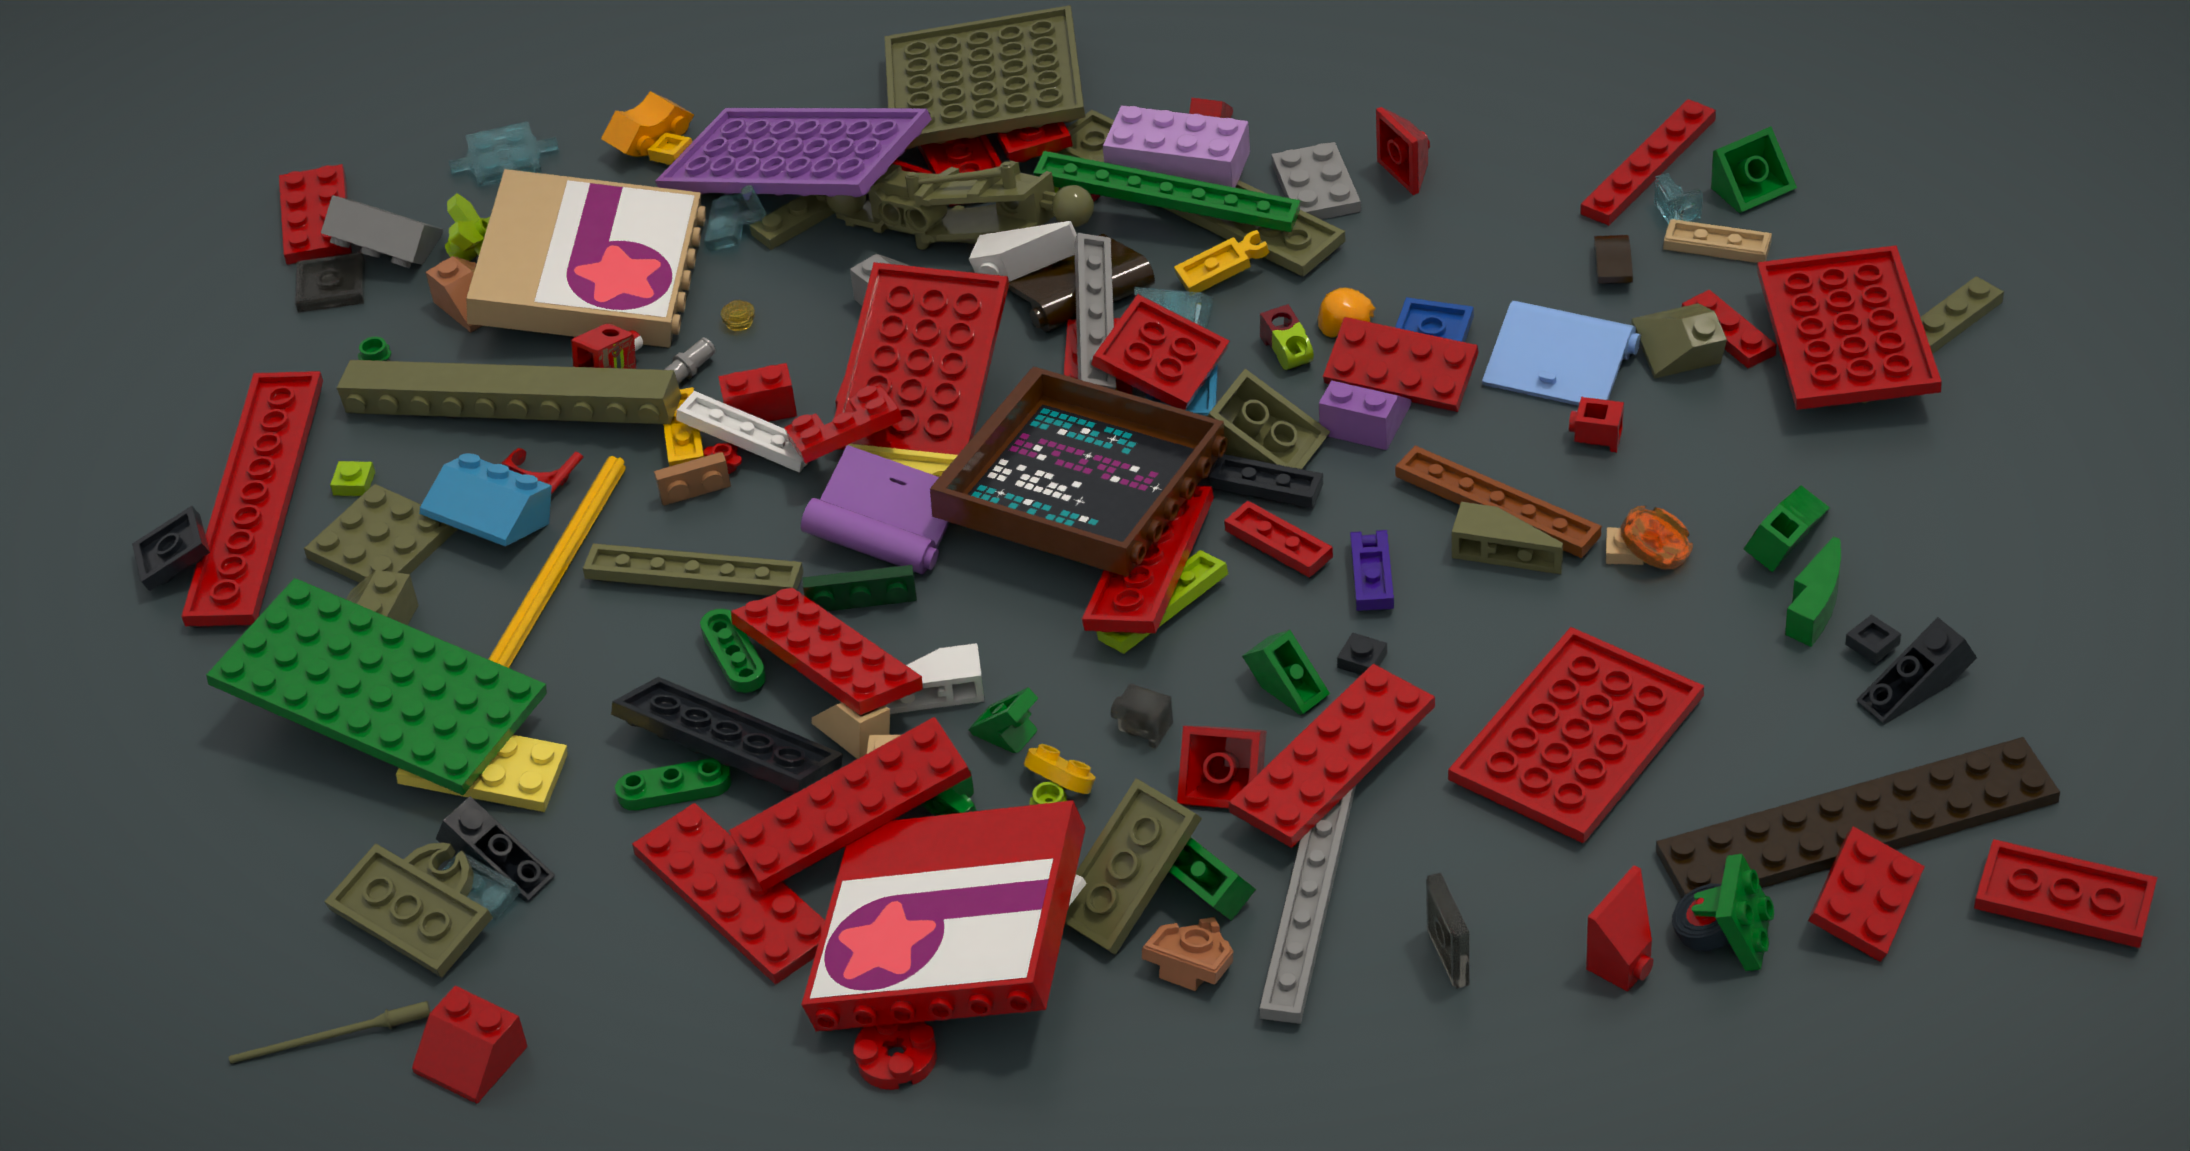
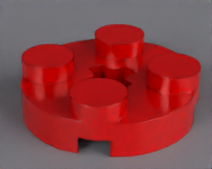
[853,1022,937,1090]

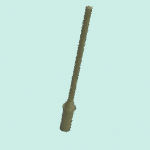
[229,1001,431,1064]

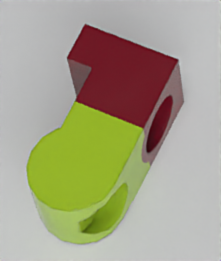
[1260,304,1314,370]

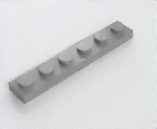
[1074,233,1116,390]

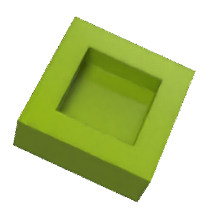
[330,461,375,496]

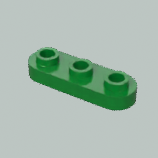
[700,609,766,693]
[615,758,732,811]

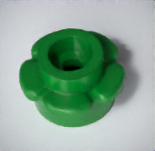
[358,337,392,361]

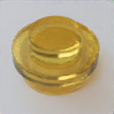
[721,300,755,331]

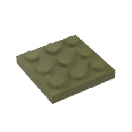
[304,484,457,583]

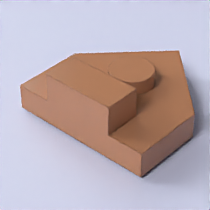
[1142,917,1233,991]

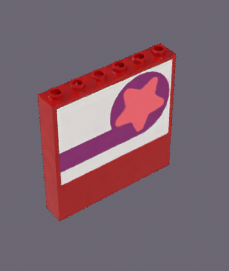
[801,800,1086,1031]

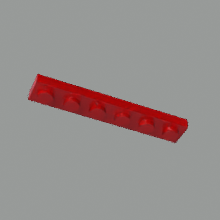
[1580,99,1716,226]

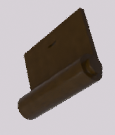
[1008,234,1155,332]

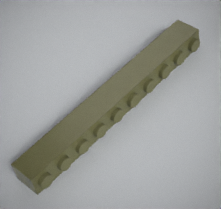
[337,360,681,424]

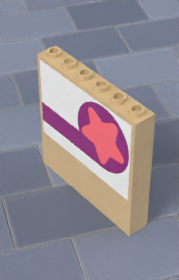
[466,169,706,348]

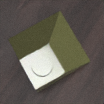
[1631,303,1727,379]

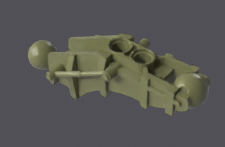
[825,161,1094,250]

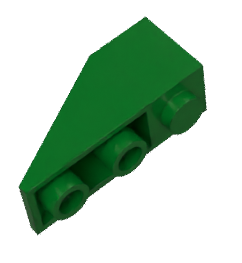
[1743,485,1830,572]

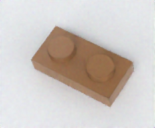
[654,452,731,506]

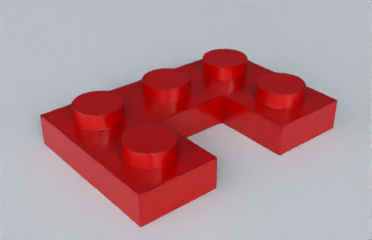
[784,385,903,464]

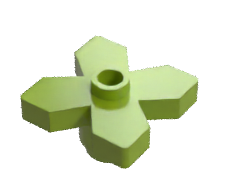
[445,193,490,261]

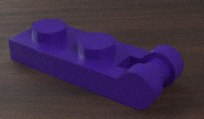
[1350,530,1394,611]

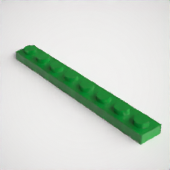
[1034,151,1300,232]

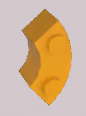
[601,91,694,157]

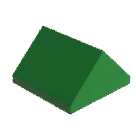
[1711,126,1797,213]

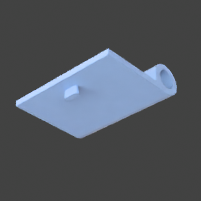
[1482,301,1641,406]

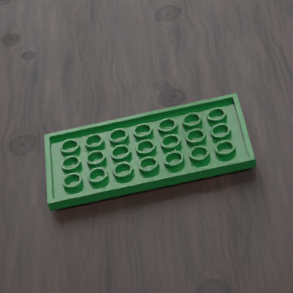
[206,578,547,796]

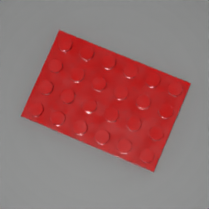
[1757,245,1942,410]
[834,262,1009,455]
[1448,627,1704,844]

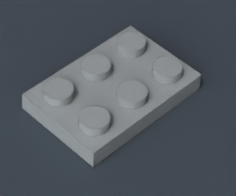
[1271,142,1361,220]

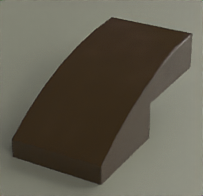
[1594,235,1633,284]

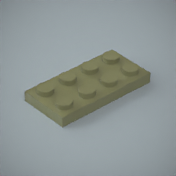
[1065,778,1202,955]

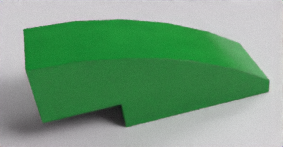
[1785,536,1841,647]

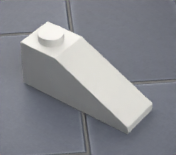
[969,221,1077,281]
[885,643,985,714]

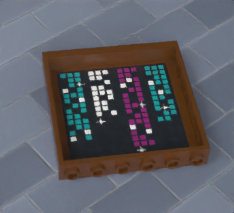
[930,366,1228,577]

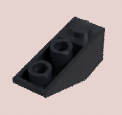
[1856,617,1977,725]
[436,796,555,902]

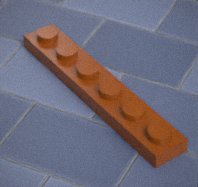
[1395,445,1602,558]

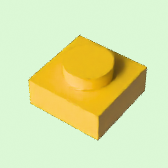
[647,133,692,165]

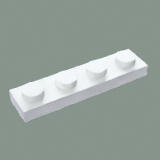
[676,391,809,473]

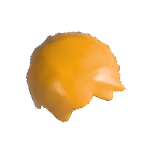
[1317,287,1376,338]

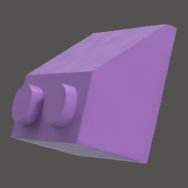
[1319,380,1411,450]

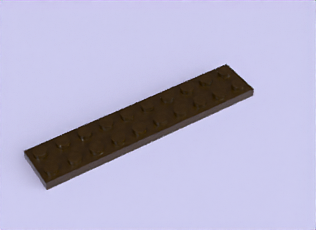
[1656,737,2060,898]

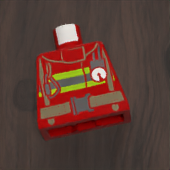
[571,324,643,369]

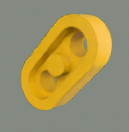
[1024,744,1096,794]

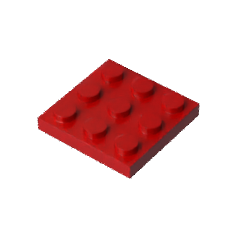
[1091,294,1230,410]

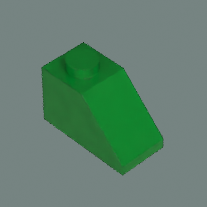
[1242,630,1330,715]

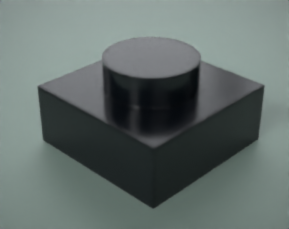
[1845,614,1901,664]
[1337,633,1387,675]

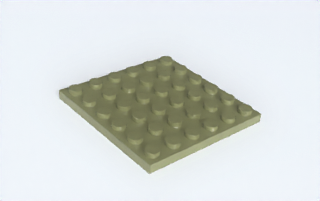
[884,5,1086,149]

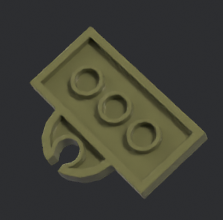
[324,843,493,978]

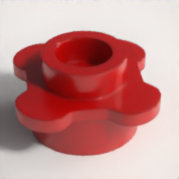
[703,443,742,474]

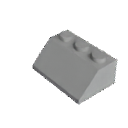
[321,195,444,268]

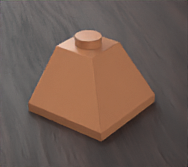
[426,256,482,332]

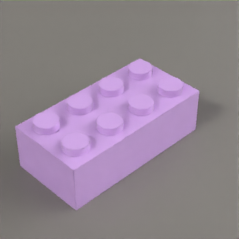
[1103,105,1250,188]

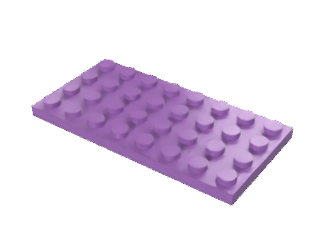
[655,108,932,197]

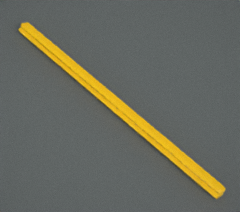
[488,456,626,668]

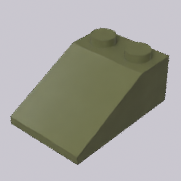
[1207,369,1330,469]

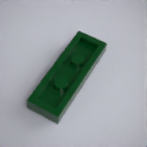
[802,565,917,611]

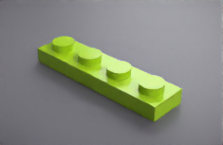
[1096,550,1228,654]

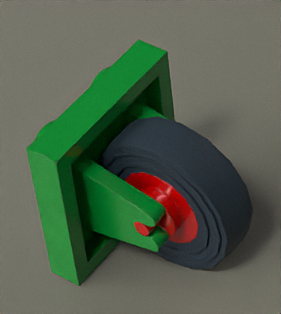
[1672,854,1774,971]

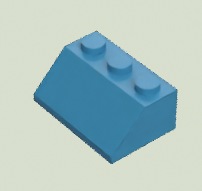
[419,453,552,546]

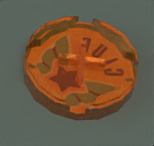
[1620,506,1693,569]

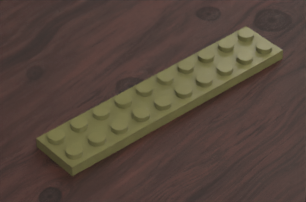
[1057,109,1346,277]

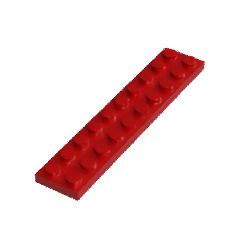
[181,371,323,626]

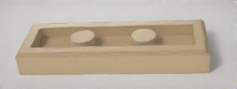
[1663,219,1772,263]

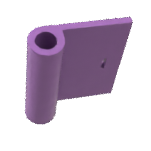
[801,445,950,574]

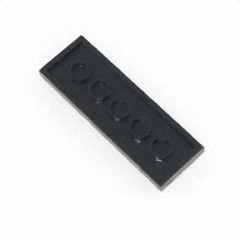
[611,677,843,793]

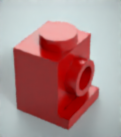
[1569,397,1624,453]

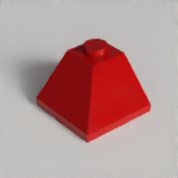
[1376,107,1430,195]
[1177,725,1267,808]
[1586,865,1654,992]

